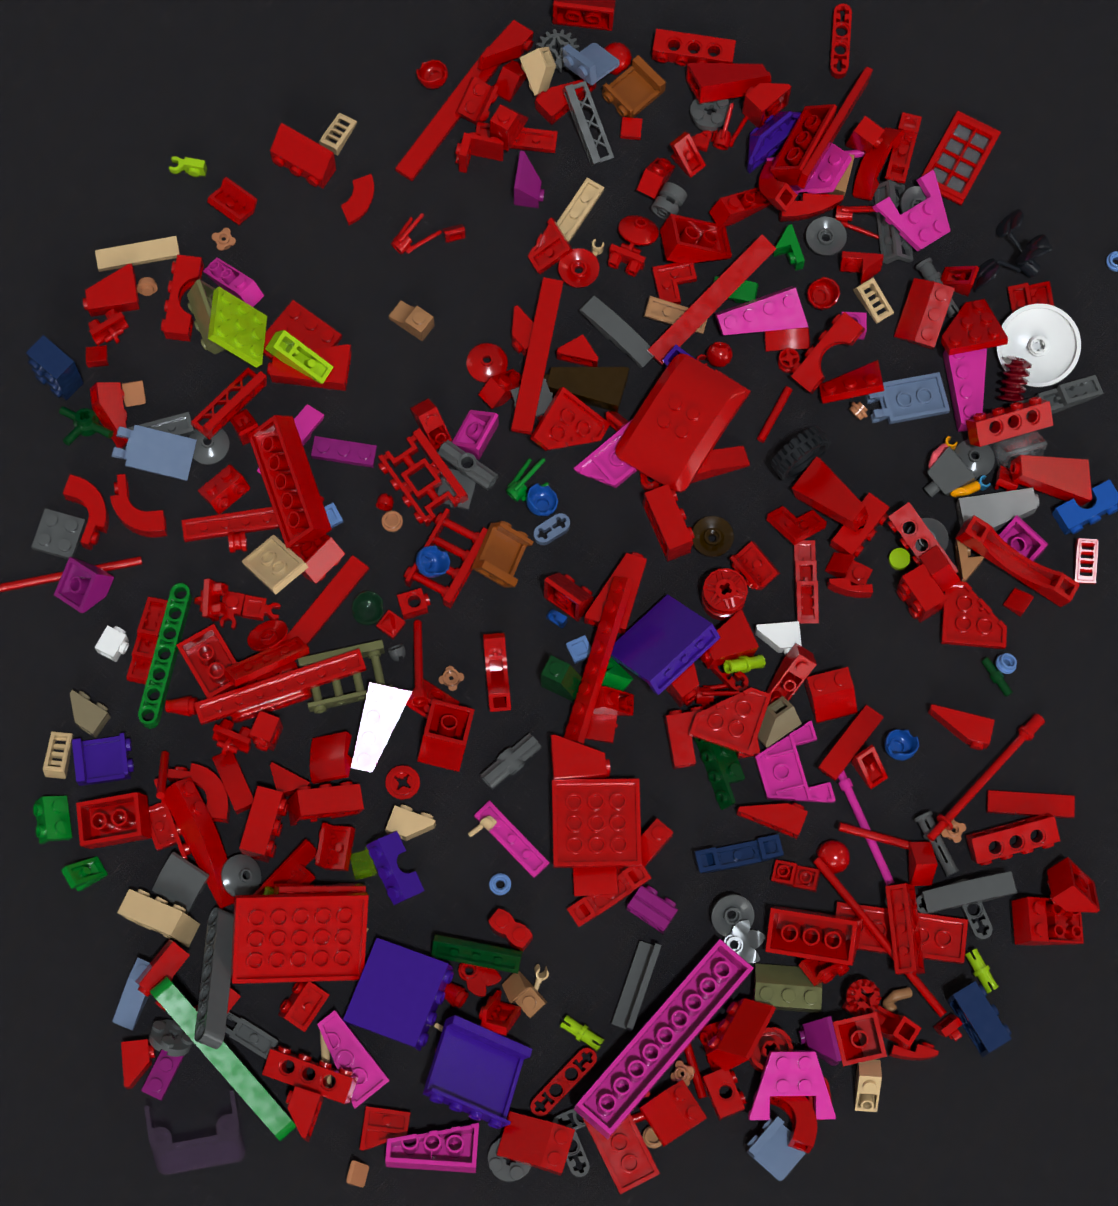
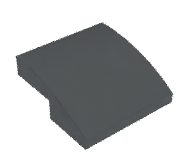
[152,852,210,914]

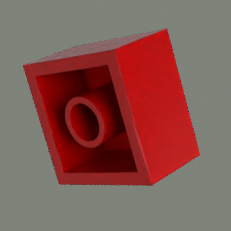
[897,564,947,623]

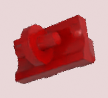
[608,243,646,277]
[88,308,129,346]
[194,579,228,622]
[212,719,251,756]

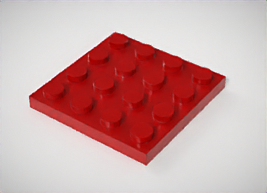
[552,779,642,868]

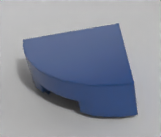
[546,609,568,628]

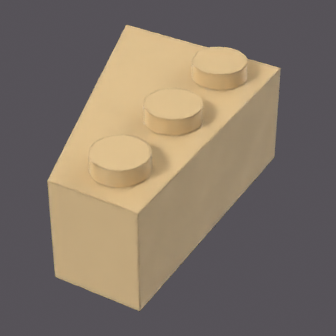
[117,889,200,948]

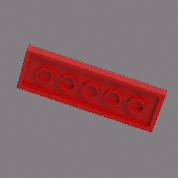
[835,902,968,964]

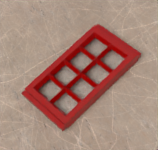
[918,111,1001,206]

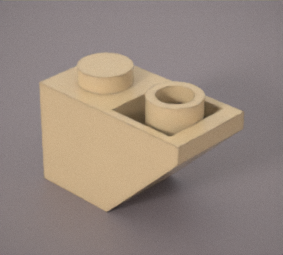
[520,47,556,96]
[385,805,436,841]
[854,1060,882,1112]

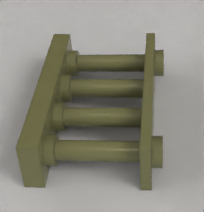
[298,640,392,714]

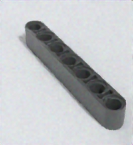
[194,907,234,1049]

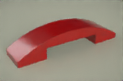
[885,112,922,184]
[853,128,904,200]
[567,864,652,927]

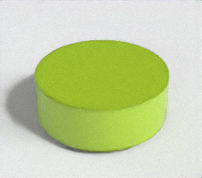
[888,548,910,570]

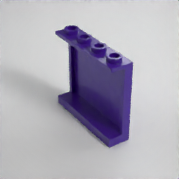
[611,594,721,695]
[343,938,454,1051]
[423,1015,532,1129]

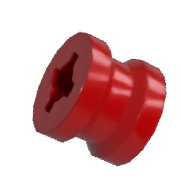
[778,348,800,373]
[228,530,248,553]

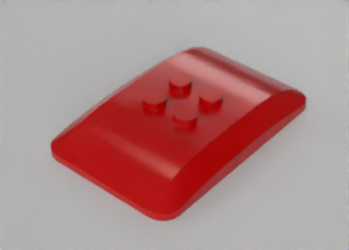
[615,354,746,493]

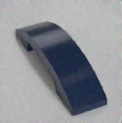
[694,834,784,873]

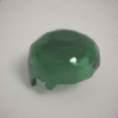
[351,591,384,626]

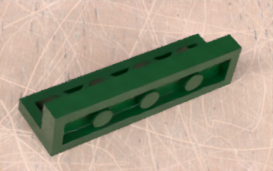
[431,935,523,974]

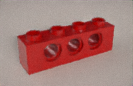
[652,29,736,66]
[966,397,1054,447]
[887,501,959,586]
[966,813,1060,865]
[262,1046,358,1104]

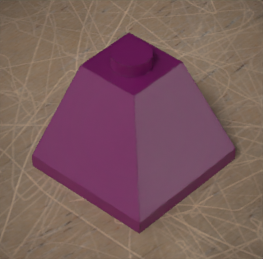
[514,151,545,208]
[54,557,114,613]
[798,1016,842,1066]

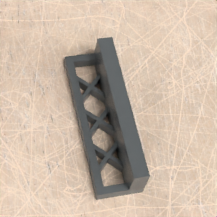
[563,81,614,166]
[874,180,914,264]
[611,941,662,1032]

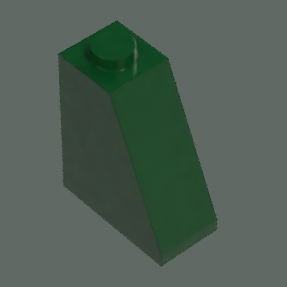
[541,655,582,702]

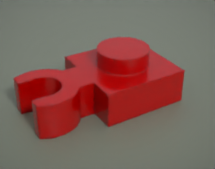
[220,591,245,630]
[242,595,281,621]

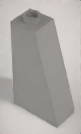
[956,488,1039,531]

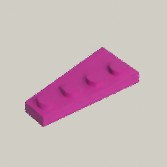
[317,1010,390,1109]

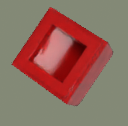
[442,224,466,243]
[86,345,109,368]
[606,411,628,432]
[1003,588,1034,617]

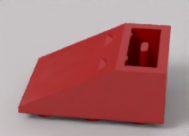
[1012,897,1084,946]

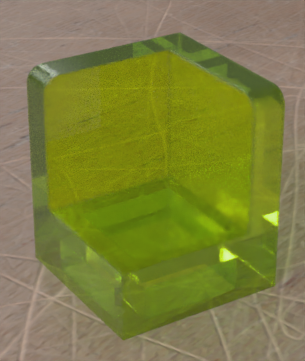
[350,847,377,880]

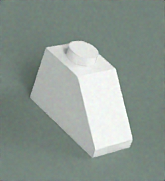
[755,621,802,655]

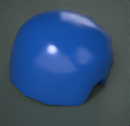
[526,483,559,516]
[416,546,451,578]
[884,729,919,761]

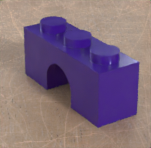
[366,831,425,905]

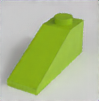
[265,330,333,384]

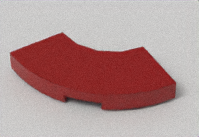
[341,174,375,225]

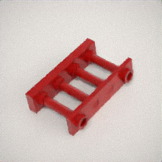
[404,508,488,609]

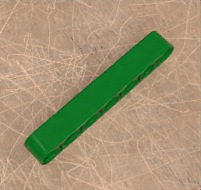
[138,583,192,729]

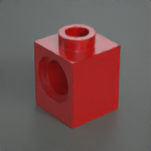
[397,588,431,620]

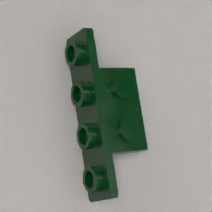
[694,737,745,810]

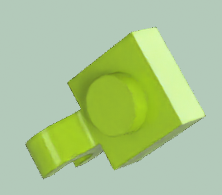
[169,156,207,177]

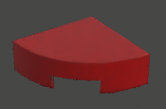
[691,130,713,152]

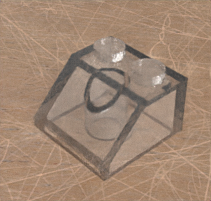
[993,431,1047,469]

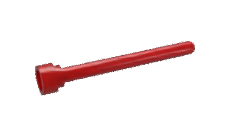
[411,620,428,707]

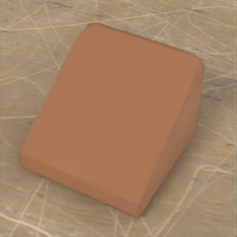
[122,380,146,407]
[346,1160,369,1188]

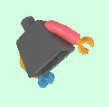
[924,436,991,497]

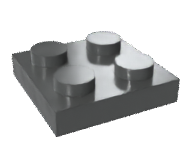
[31,508,86,559]

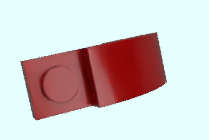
[759,150,798,211]
[63,474,109,550]
[110,474,167,537]
[483,633,511,712]
[167,763,230,824]
[842,994,922,1047]
[770,1096,817,1153]

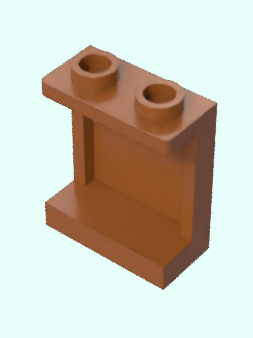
[602,55,666,118]
[472,521,534,588]

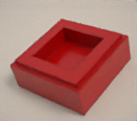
[620,117,642,140]

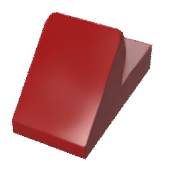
[670,132,706,178]
[840,251,884,284]
[825,552,873,585]

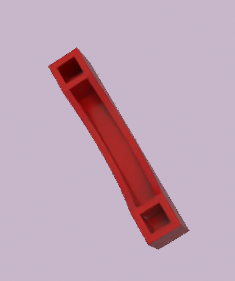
[955,515,1080,607]

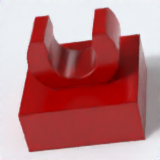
[995,466,1019,492]
[934,1013,963,1041]

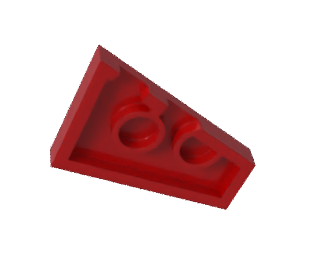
[819,360,884,404]

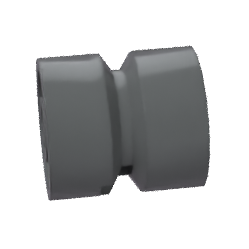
[651,182,688,220]

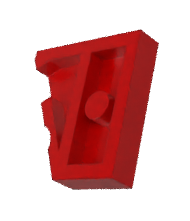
[528,217,573,274]
[360,1106,411,1151]

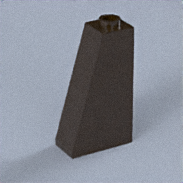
[544,367,629,413]

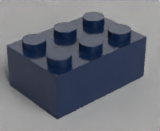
[26,335,84,401]
[946,981,1012,1058]

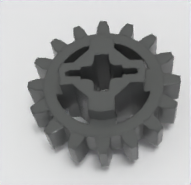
[536,29,579,73]

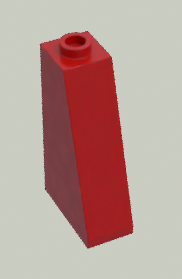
[686,63,771,103]
[267,344,352,391]
[1010,455,1092,506]
[792,456,868,532]
[584,552,647,635]

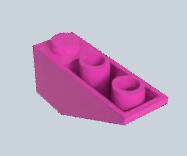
[203,257,264,307]

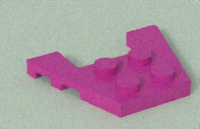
[790,143,852,195]
[872,170,951,251]
[755,721,836,803]
[748,1051,836,1120]

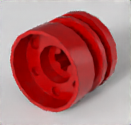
[701,568,748,621]

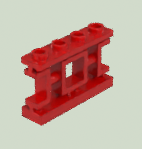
[378,428,468,527]

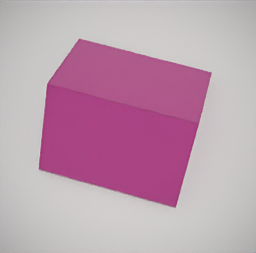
[452,410,499,460]
[999,515,1048,561]

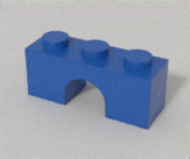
[1052,479,1118,535]

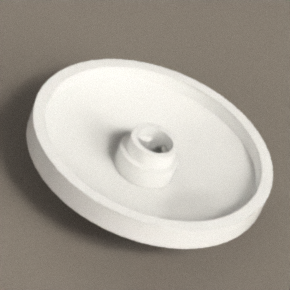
[997,304,1081,387]

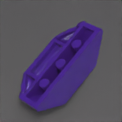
[747,111,801,174]

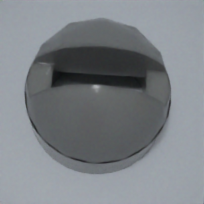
[388,644,406,662]

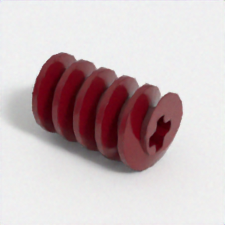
[997,356,1032,402]

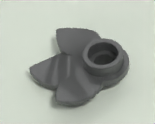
[723,920,766,963]

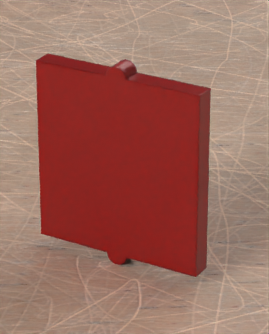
[585,713,618,743]

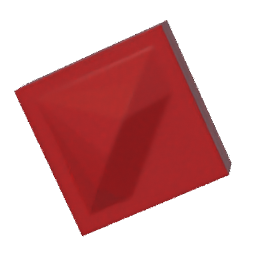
[376,610,406,640]

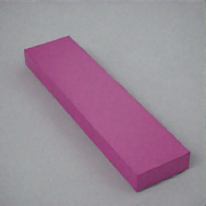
[474,801,550,878]

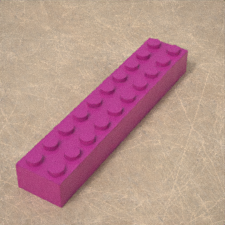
[574,939,754,1139]

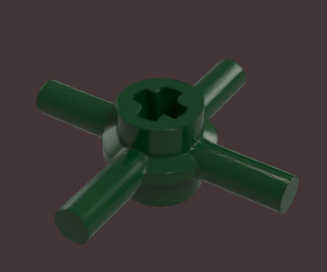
[59,406,113,446]

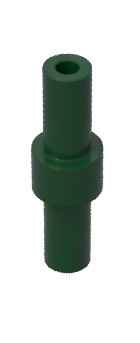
[982,657,1013,697]

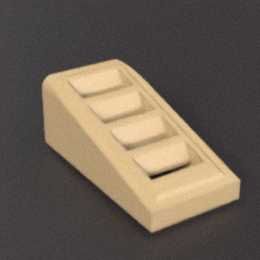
[319,113,357,156]
[853,277,894,324]
[43,731,73,779]

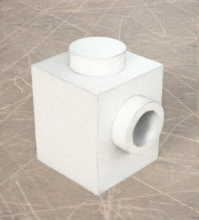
[95,625,129,662]

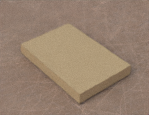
[241,535,308,595]

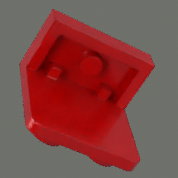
[456,132,504,173]

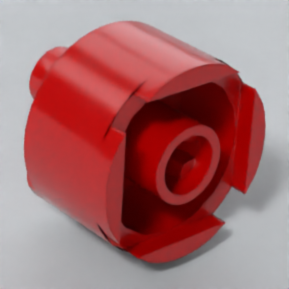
[749,1027,793,1073]

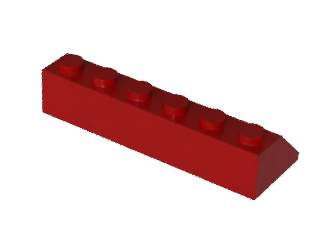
[248,415,332,548]

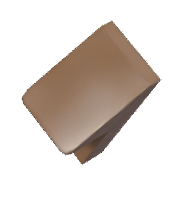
[954,539,984,582]
[502,971,547,1018]

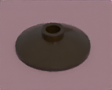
[692,516,734,557]

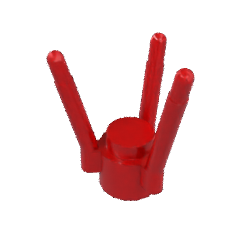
[711,103,748,150]
[836,205,879,239]
[391,213,442,255]
[696,684,740,709]

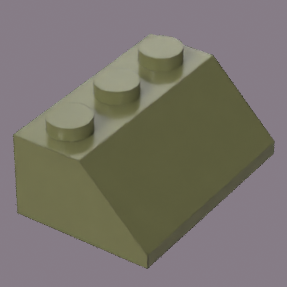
[187,279,226,354]
[753,963,822,1013]

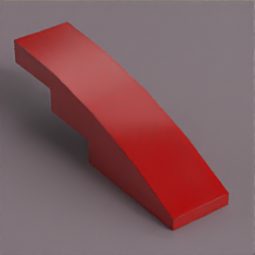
[793,540,819,624]
[126,597,168,685]
[818,705,884,781]

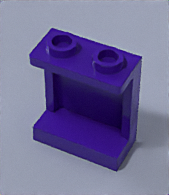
[72,733,134,786]

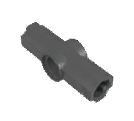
[438,440,498,491]
[480,733,541,790]

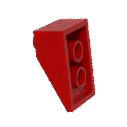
[660,214,732,264]
[544,573,594,622]
[496,1111,575,1176]

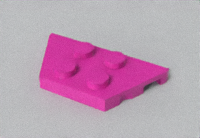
[574,419,637,488]

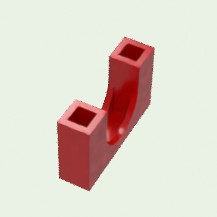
[665,704,760,769]
[135,940,241,1013]

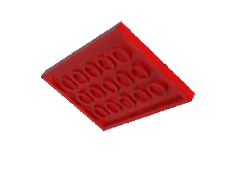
[231,892,369,984]

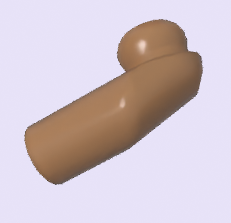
[882,987,912,1012]

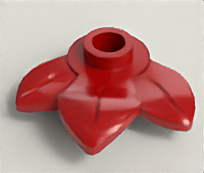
[458,963,502,997]

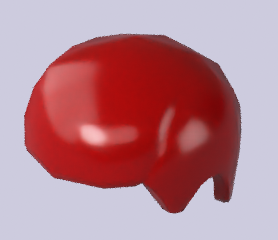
[604,42,632,75]
[416,60,449,89]
[807,277,840,310]
[817,840,850,874]

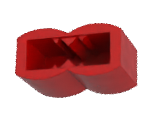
[488,908,533,951]

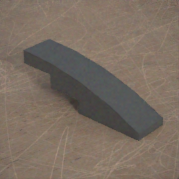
[579,296,653,368]
[1018,375,1103,419]
[923,871,1018,914]

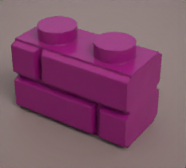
[626,885,678,934]

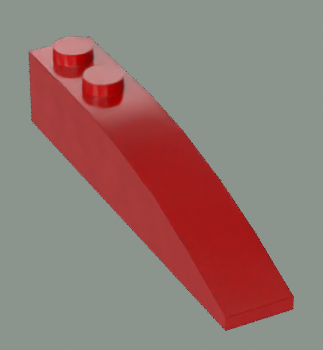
[163,777,235,909]

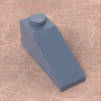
[112,958,150,1031]

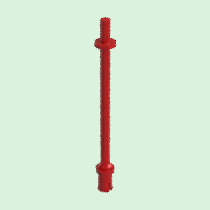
[927,713,1045,841]

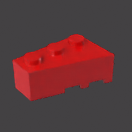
[287,782,364,826]

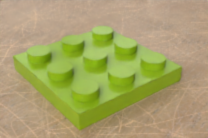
[208,287,267,368]

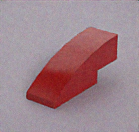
[779,193,844,222]
[212,751,254,814]

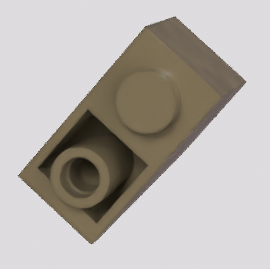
[70,690,111,738]
[758,696,802,748]

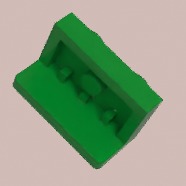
[33,796,72,844]

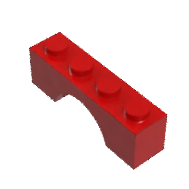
[161,254,204,342]
[791,312,865,394]
[274,883,366,894]

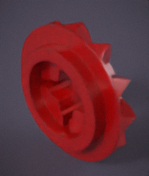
[385,765,420,800]
[846,979,882,1015]

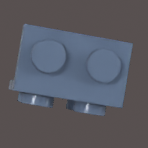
[562,43,620,86]
[746,1116,806,1181]

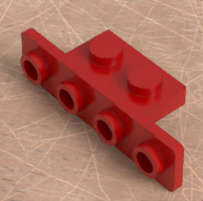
[149,778,191,861]
[253,839,317,895]

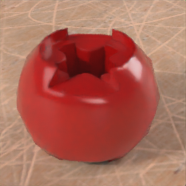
[707,342,733,367]

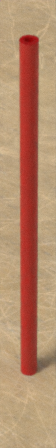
[0,556,143,592]
[813,857,947,1018]

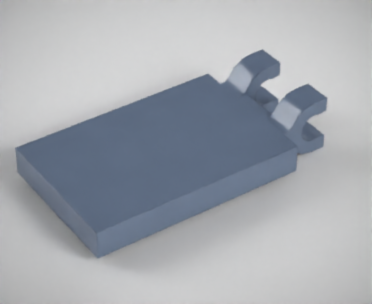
[865,372,950,424]
[111,425,197,481]

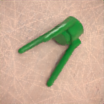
[506,458,549,502]

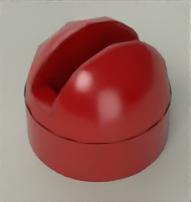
[376,493,394,511]

